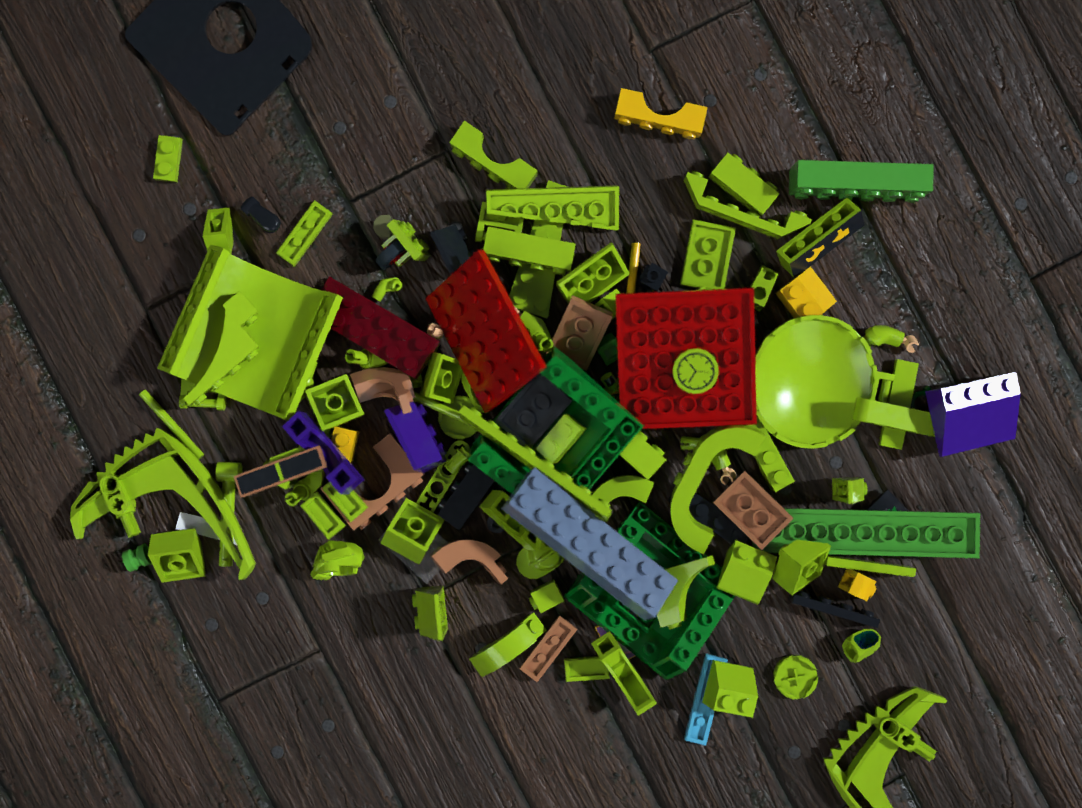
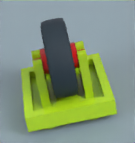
[375,219,431,270]

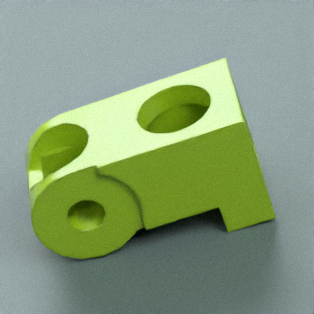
[750,265,778,311]

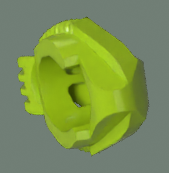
[310,541,364,580]

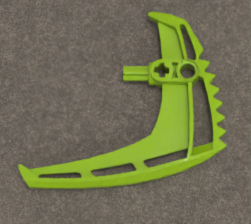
[70,428,256,580]
[823,686,947,808]

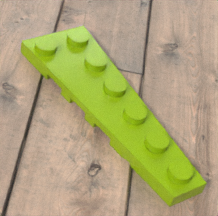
[509,180,567,319]
[486,185,619,230]

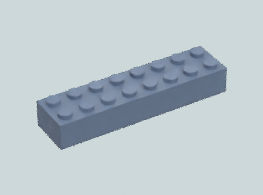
[501,468,678,620]

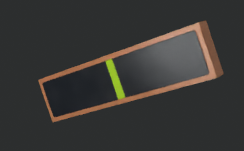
[234,446,327,498]

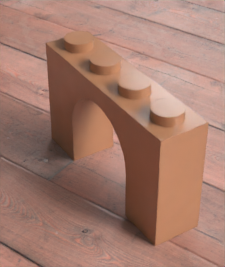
[321,433,425,531]

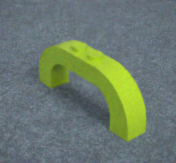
[670,425,765,554]

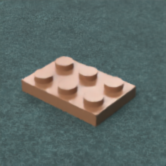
[546,295,613,371]
[713,471,794,550]

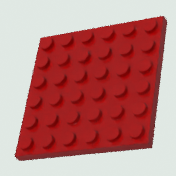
[615,288,757,429]

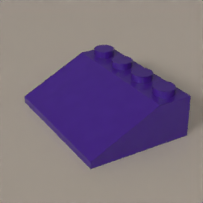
[925,372,1020,457]

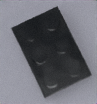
[495,373,573,448]

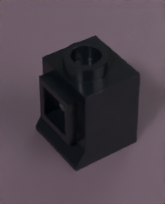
[637,263,668,292]

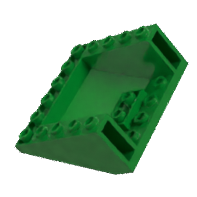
[468,346,644,494]
[563,502,735,680]

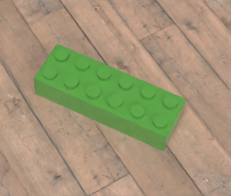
[789,160,934,203]

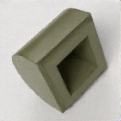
[373,215,393,240]

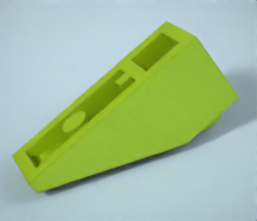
[832,477,867,504]

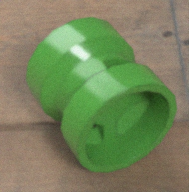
[122,544,152,572]

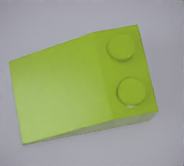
[412,585,448,641]

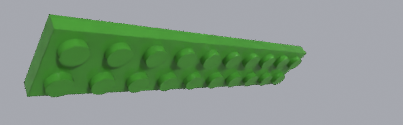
[752,508,980,558]

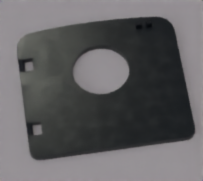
[125,0,312,136]

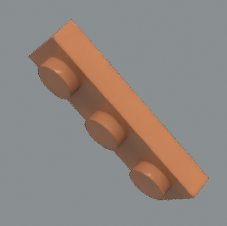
[520,615,577,682]

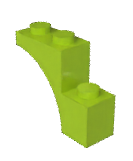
[591,631,657,716]

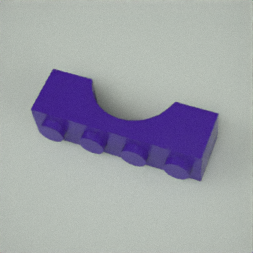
[282,411,365,495]

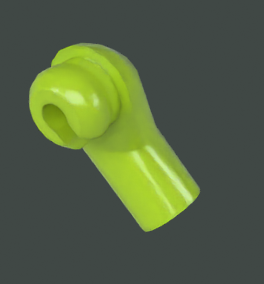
[371,277,402,302]

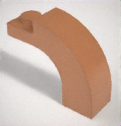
[350,367,415,414]
[429,539,508,584]

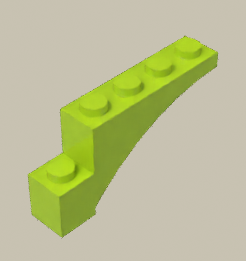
[183,291,260,406]

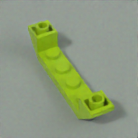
[684,171,812,239]

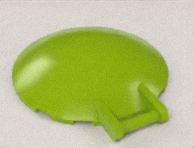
[755,315,895,448]

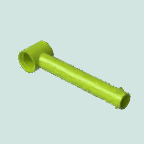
[216,462,243,567]

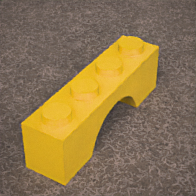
[614,88,708,140]

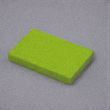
[680,220,736,290]

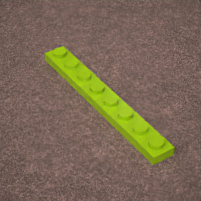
[458,405,612,522]

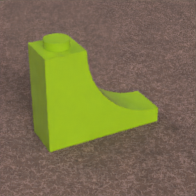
[657,555,715,630]

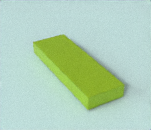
[276,200,333,267]

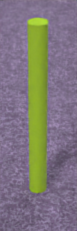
[139,389,205,459]

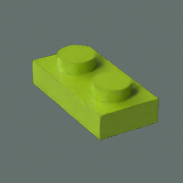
[153,135,183,183]

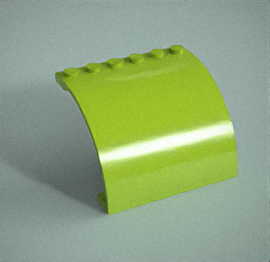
[157,245,343,421]

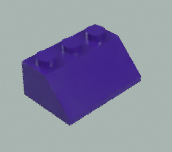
[384,401,447,473]

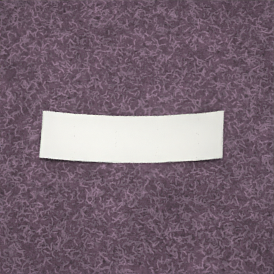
[175,512,242,545]

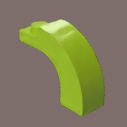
[591,475,654,518]
[469,612,546,677]

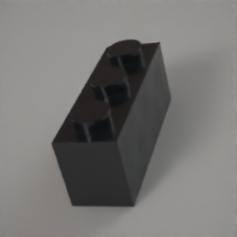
[437,462,494,530]

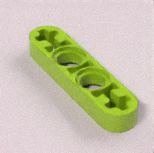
[416,440,470,512]

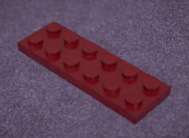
[321,276,440,380]

